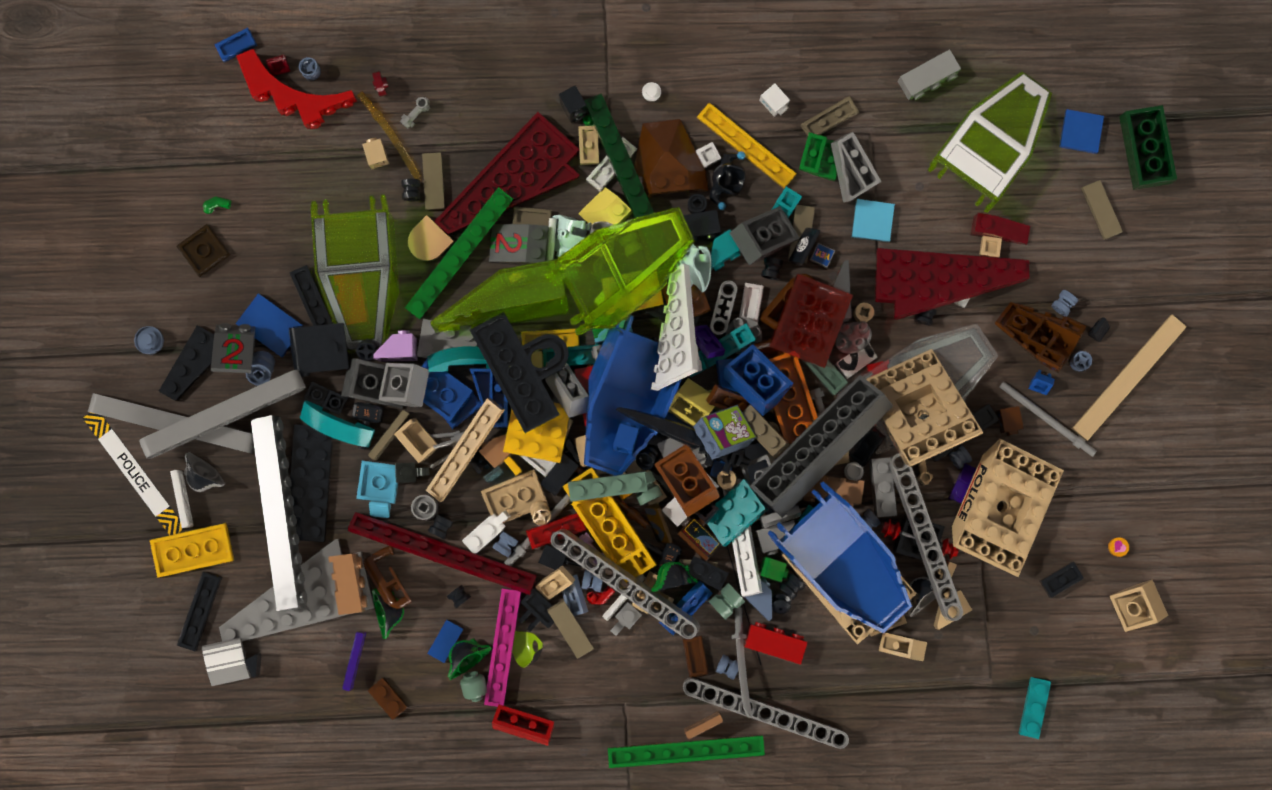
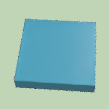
[851,199,895,242]
[356,461,398,504]

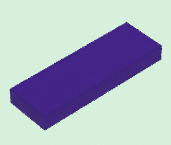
[342,631,366,691]

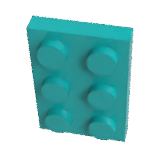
[707,479,769,547]

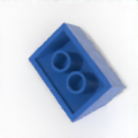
[723,344,793,416]

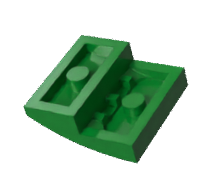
[799,132,837,181]

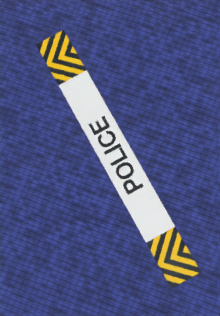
[83,412,184,535]

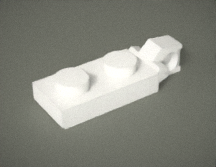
[462,510,510,554]

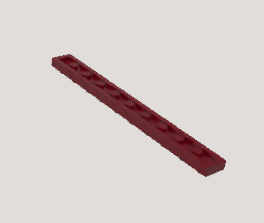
[348,512,537,595]

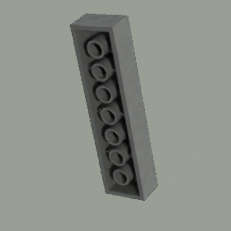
[750,375,893,518]

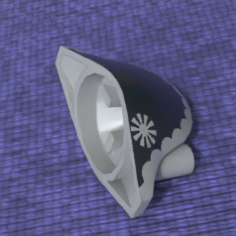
[183,452,226,492]
[908,577,947,617]

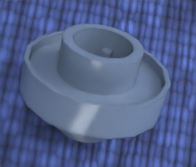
[134,326,164,355]

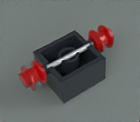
[881,515,959,561]

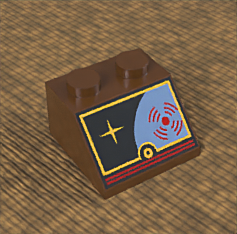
[677,517,721,561]

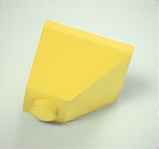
[578,187,632,227]

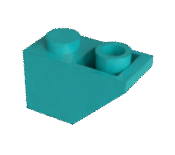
[711,229,741,271]

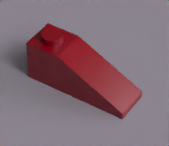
[971,213,1030,245]

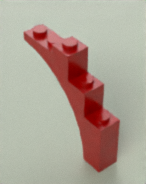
[236,49,357,129]

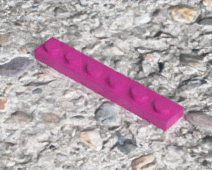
[484,588,521,707]

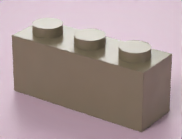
[742,404,791,459]

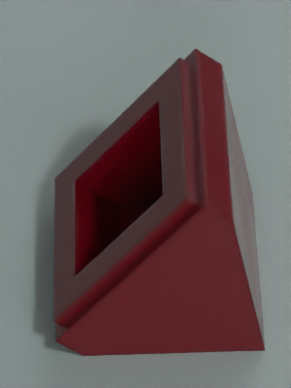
[266,55,290,76]

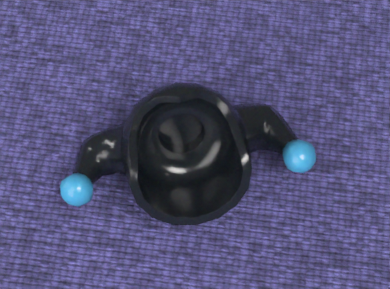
[710,151,746,210]

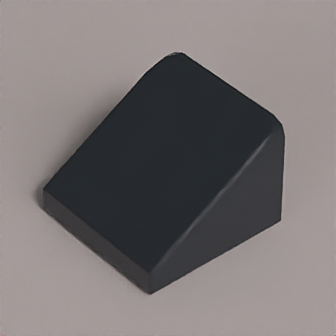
[1088,317,1110,342]
[695,502,720,524]
[244,653,261,678]

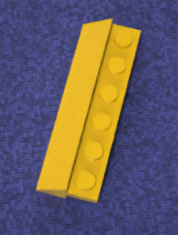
[562,467,657,583]

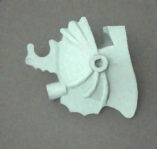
[552,215,592,268]
[672,240,711,292]

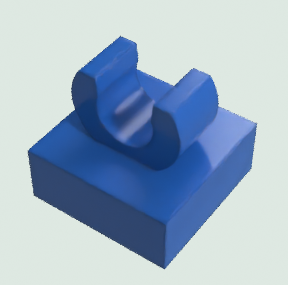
[1028,370,1055,395]

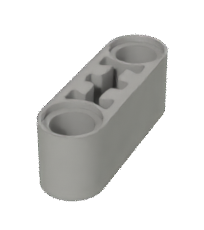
[710,281,737,337]

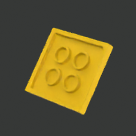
[503,402,569,463]

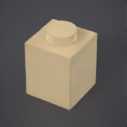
[362,138,390,169]

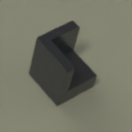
[538,545,567,570]

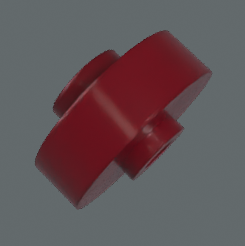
[372,71,389,97]

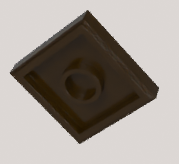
[176,224,230,277]

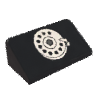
[789,228,820,267]

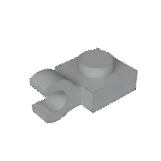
[610,602,642,636]

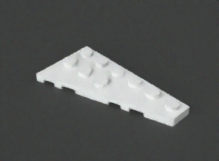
[651,264,698,391]

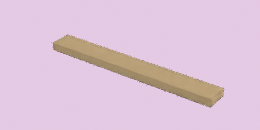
[1071,315,1186,441]

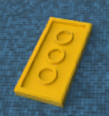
[150,523,235,578]

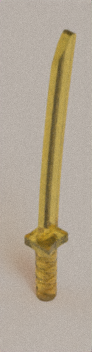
[357,91,419,179]

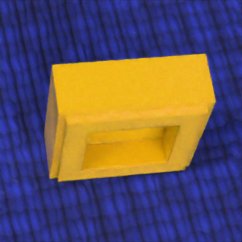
[504,457,522,476]

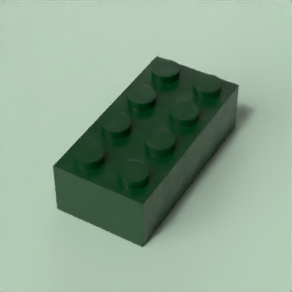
[1119,105,1177,190]

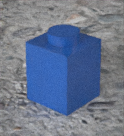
[613,423,639,455]

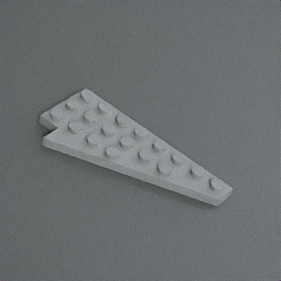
[219,539,375,641]

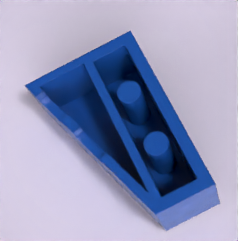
[470,368,509,428]

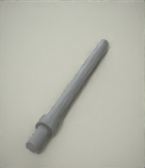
[999,381,1097,457]
[504,494,570,566]

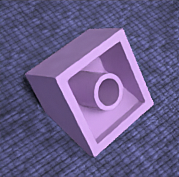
[374,330,417,362]

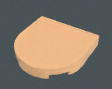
[408,215,454,261]

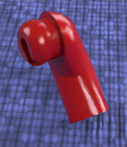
[586,585,615,605]

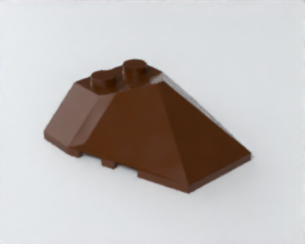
[634,119,708,198]
[995,302,1087,373]

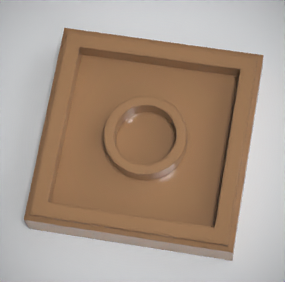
[684,711,723,739]

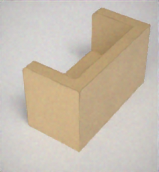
[394,418,438,463]

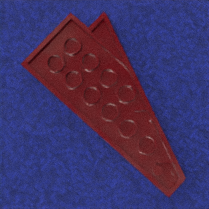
[434,112,580,235]
[875,248,1030,320]

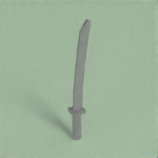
[732,607,752,718]

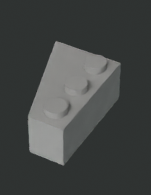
[831,132,882,202]

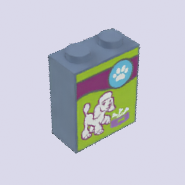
[694,405,757,460]

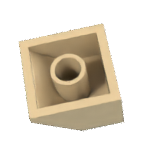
[1110,579,1168,632]

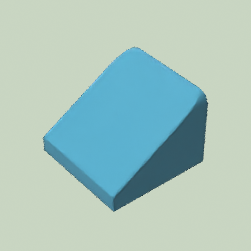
[369,501,391,518]

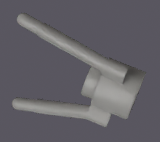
[430,431,465,468]

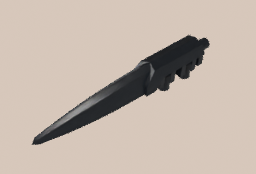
[616,407,751,474]

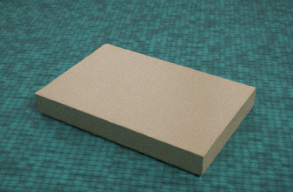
[481,469,549,524]

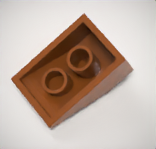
[654,445,720,517]

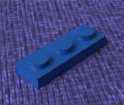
[659,580,713,635]

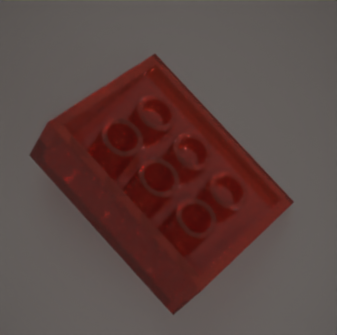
[768,274,853,368]

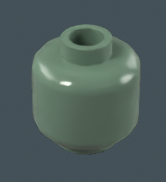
[460,671,487,702]

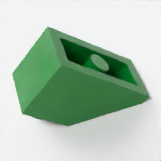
[759,557,789,582]

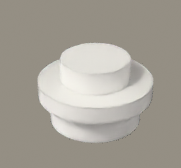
[642,82,661,101]
[844,462,864,481]

